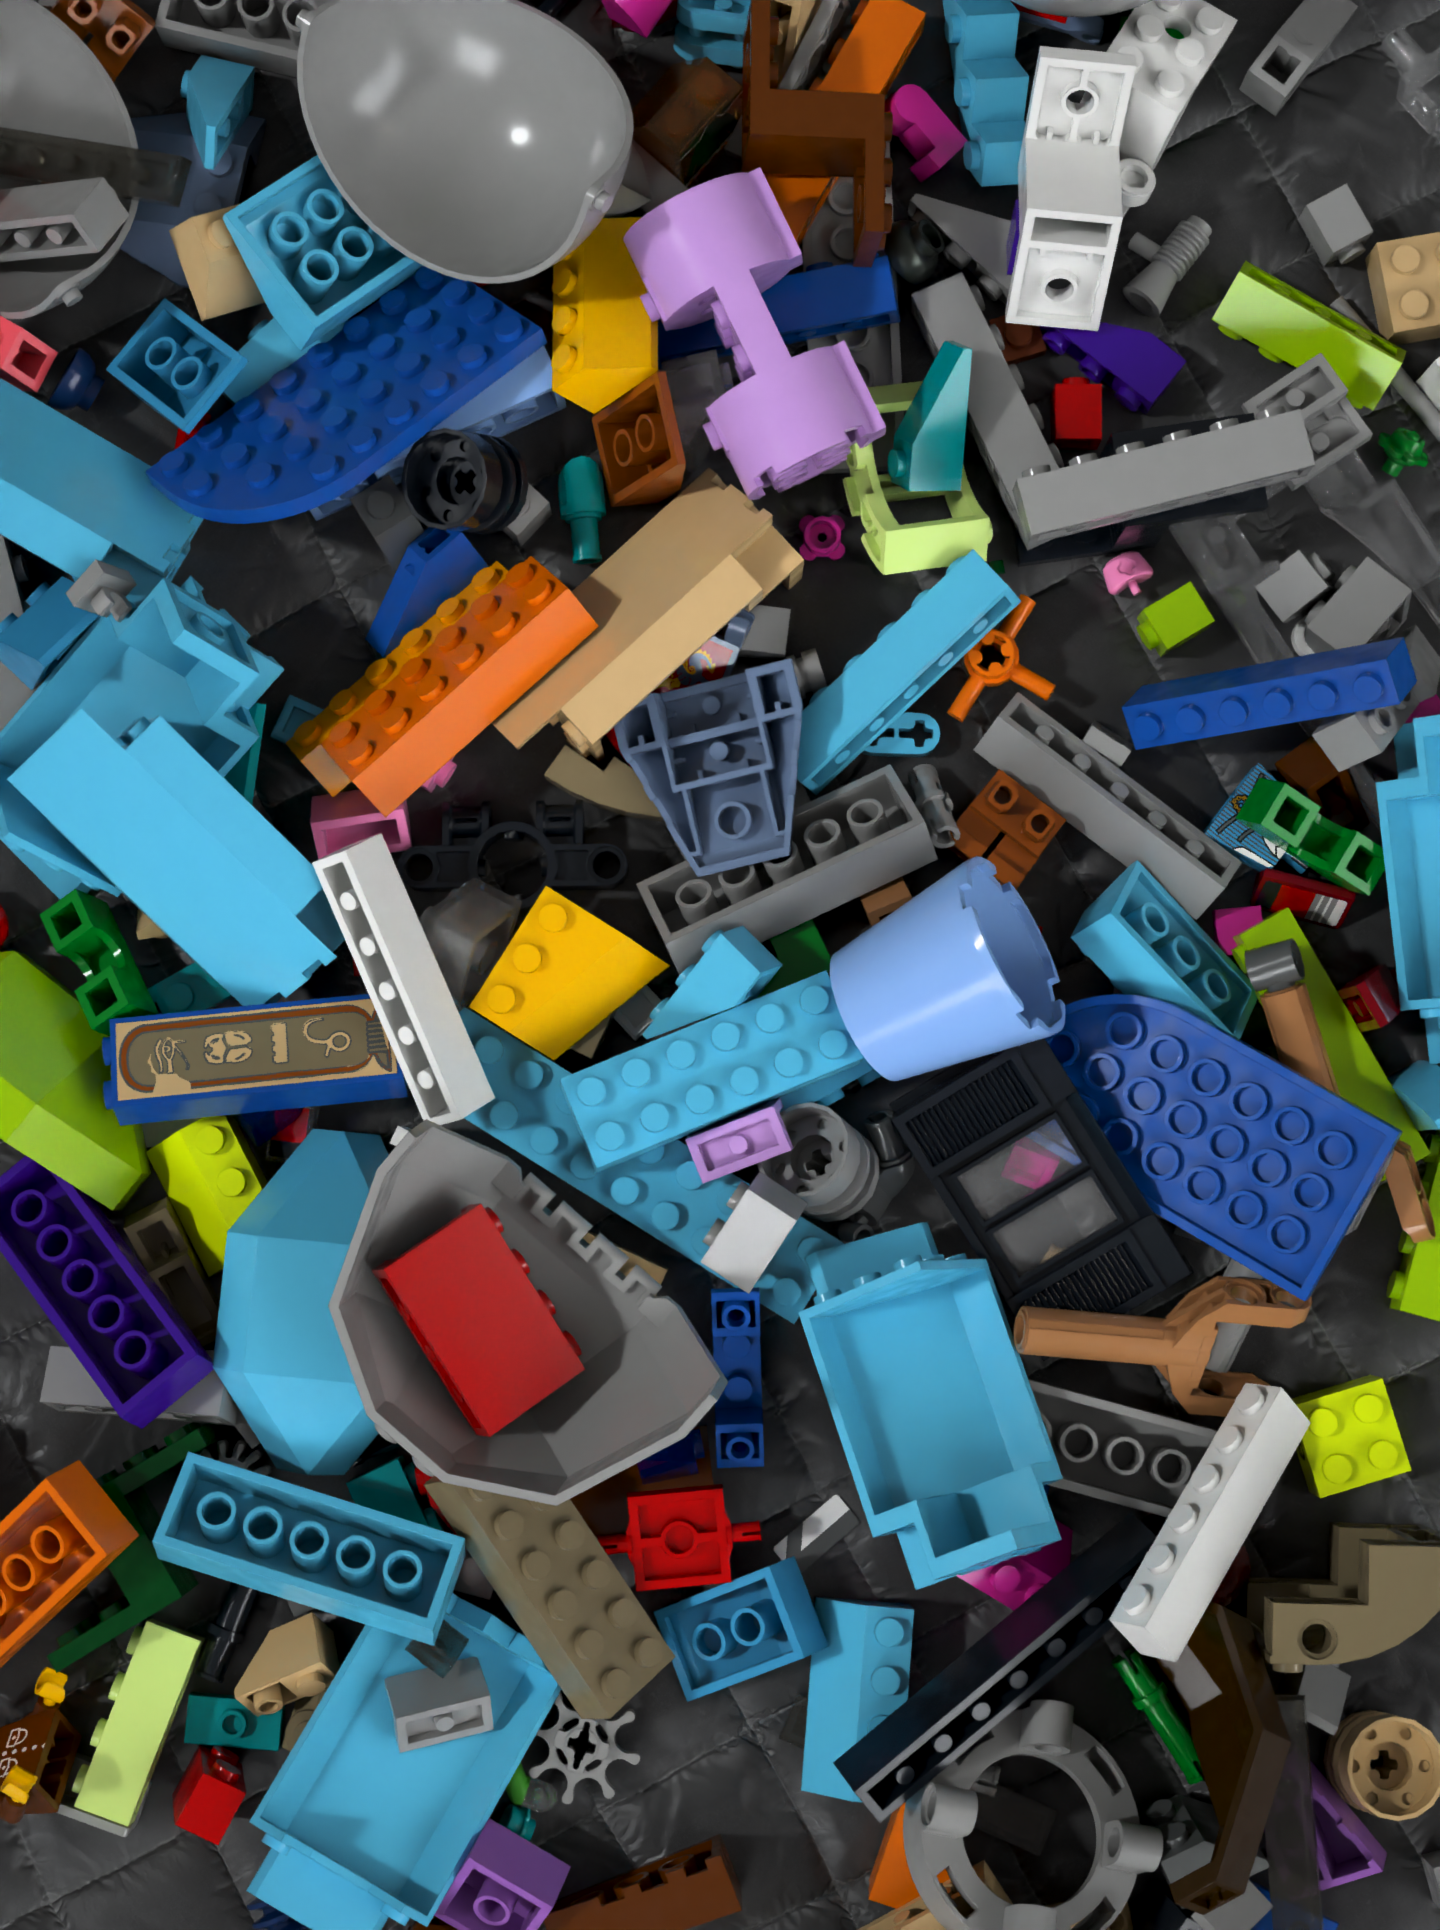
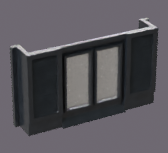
[889,1038,1194,1361]

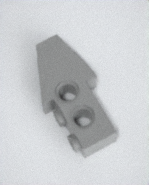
[1312,624,1440,772]

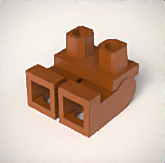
[49,0,156,83]
[946,769,1066,890]

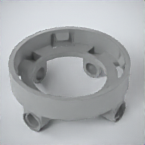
[903,1700,1163,1930]

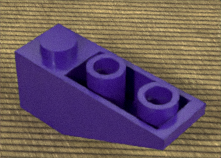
[1040,322,1187,415]

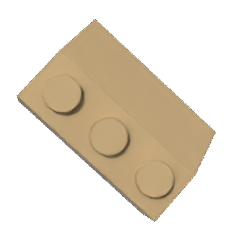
[169,204,265,321]

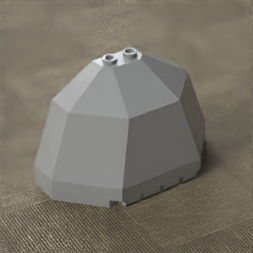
[328,1119,728,1506]

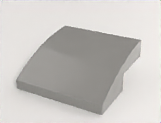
[1241,353,1373,491]

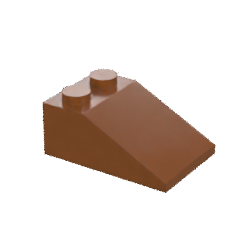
[591,371,686,507]

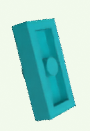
[184,1692,285,1751]

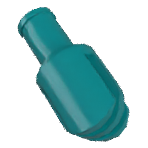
[557,456,606,565]

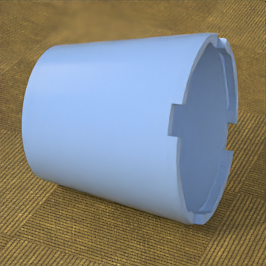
[830,856,1065,1081]

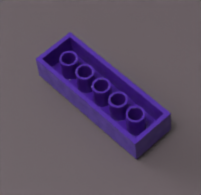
[0,1156,214,1429]

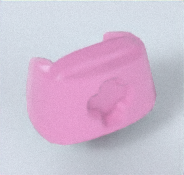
[1103,551,1154,596]

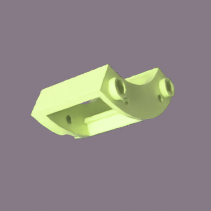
[842,381,993,575]

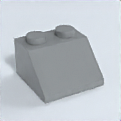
[1304,556,1412,653]

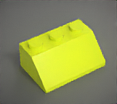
[146,1115,268,1277]

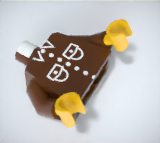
[0,1667,82,1824]

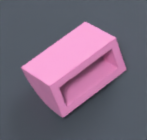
[310,790,412,859]

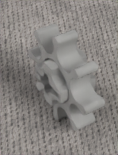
[529,1691,641,1804]

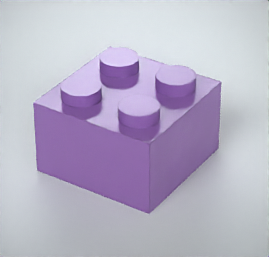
[434,1818,571,1930]

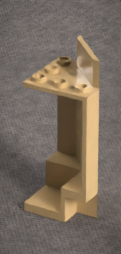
[491,468,804,764]

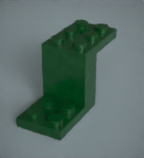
[47,1422,223,1673]

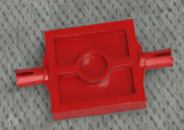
[597,1484,761,1591]

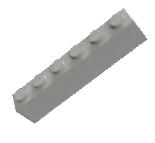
[911,272,1064,551]
[1012,406,1316,545]
[973,692,1242,920]

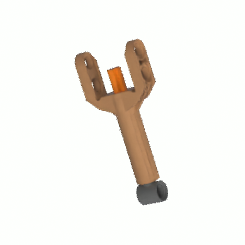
[1244,938,1435,1243]

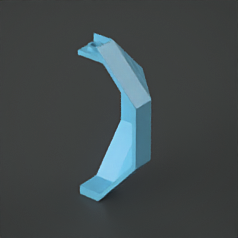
[213,1128,388,1475]

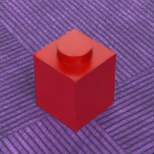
[1050,377,1102,450]

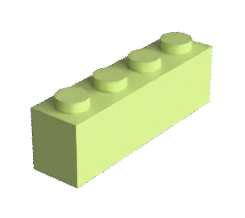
[72,1619,205,1827]

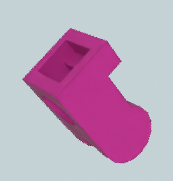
[885,84,967,182]

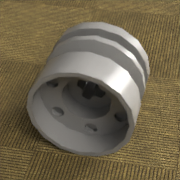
[757,1102,879,1222]

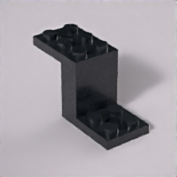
[1011,413,1268,567]

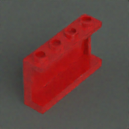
[372,1203,585,1437]

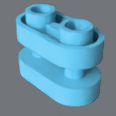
[673,0,751,69]

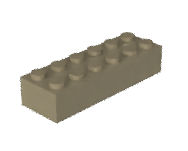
[423,1476,675,1719]

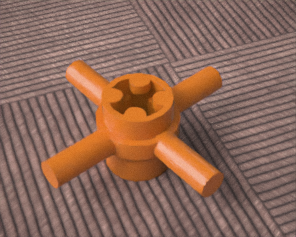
[947,594,1056,722]

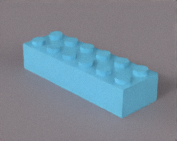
[560,970,864,1173]
[152,1451,466,1646]

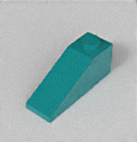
[887,341,972,491]

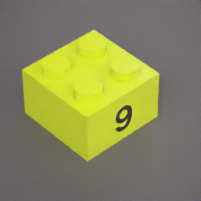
[1292,1375,1412,1498]

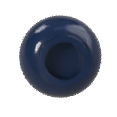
[46,347,105,412]

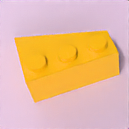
[469,886,670,1061]

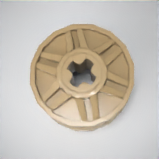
[1323,1710,1440,1821]

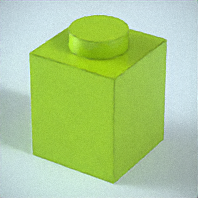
[1136,581,1215,657]

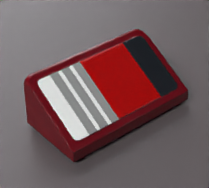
[1250,868,1356,929]

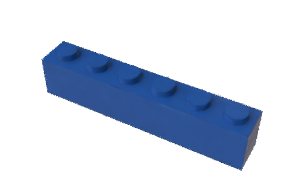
[658,253,901,370]
[1121,637,1417,750]

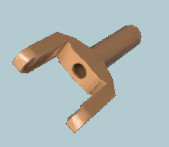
[1014,1276,1312,1417]

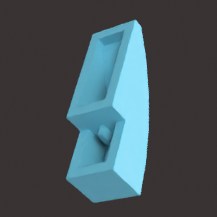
[1387,1060,1440,1131]

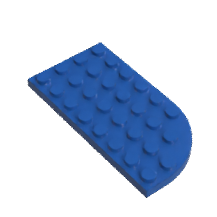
[145,266,547,524]
[1026,994,1403,1302]

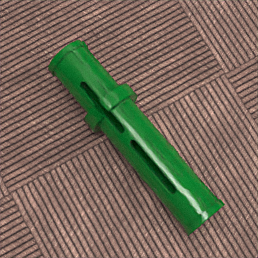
[1111,1647,1203,1785]

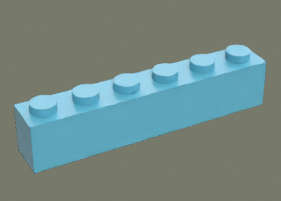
[797,549,1021,795]

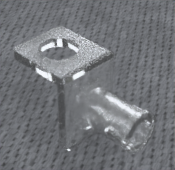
[1381,26,1440,134]

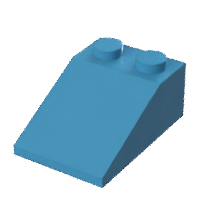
[106,298,248,434]
[653,1556,829,1702]

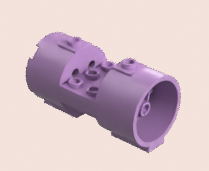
[623,167,886,500]

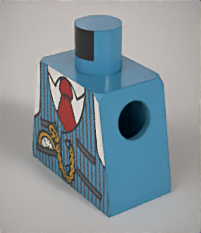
[1203,763,1308,874]

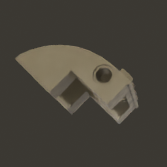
[1239,1522,1440,1673]

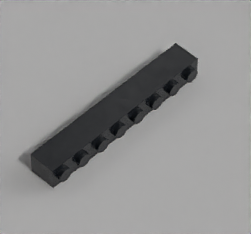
[833,1513,1157,1823]

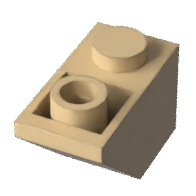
[234,1612,340,1717]

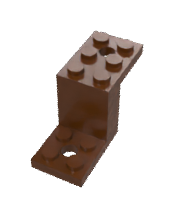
[741,0,893,267]

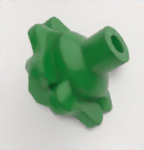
[1378,427,1428,477]

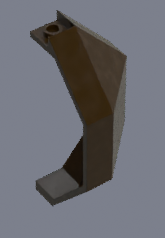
[1141,1602,1291,1915]

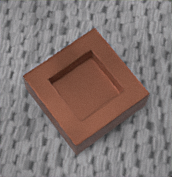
[988,315,1047,365]

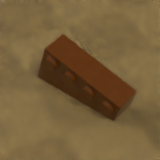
[544,1834,742,1930]

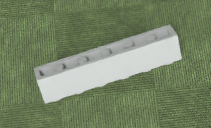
[312,833,495,1125]
[1109,1383,1311,1662]

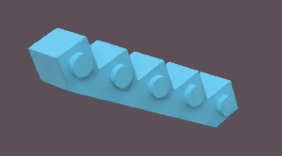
[942,0,1029,187]

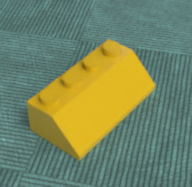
[551,217,658,414]

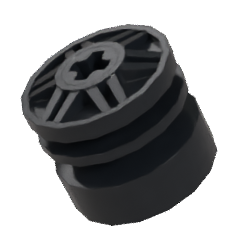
[401,428,529,534]

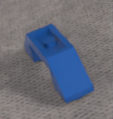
[711,1287,764,1468]

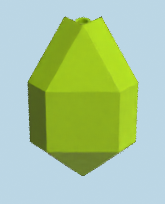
[0,951,151,1211]

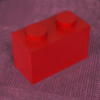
[172,1744,247,1845]

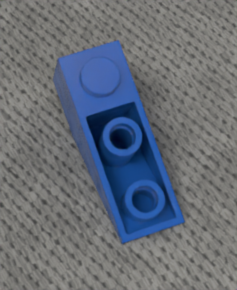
[365,527,489,658]

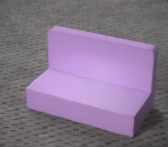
[685,1098,793,1184]

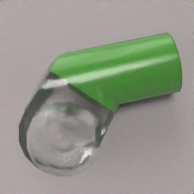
[506,1762,558,1813]

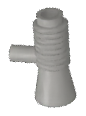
[1122,215,1212,318]

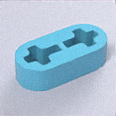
[862,712,940,757]

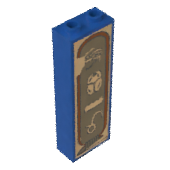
[102,994,408,1126]

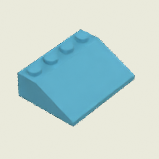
[222,155,423,351]

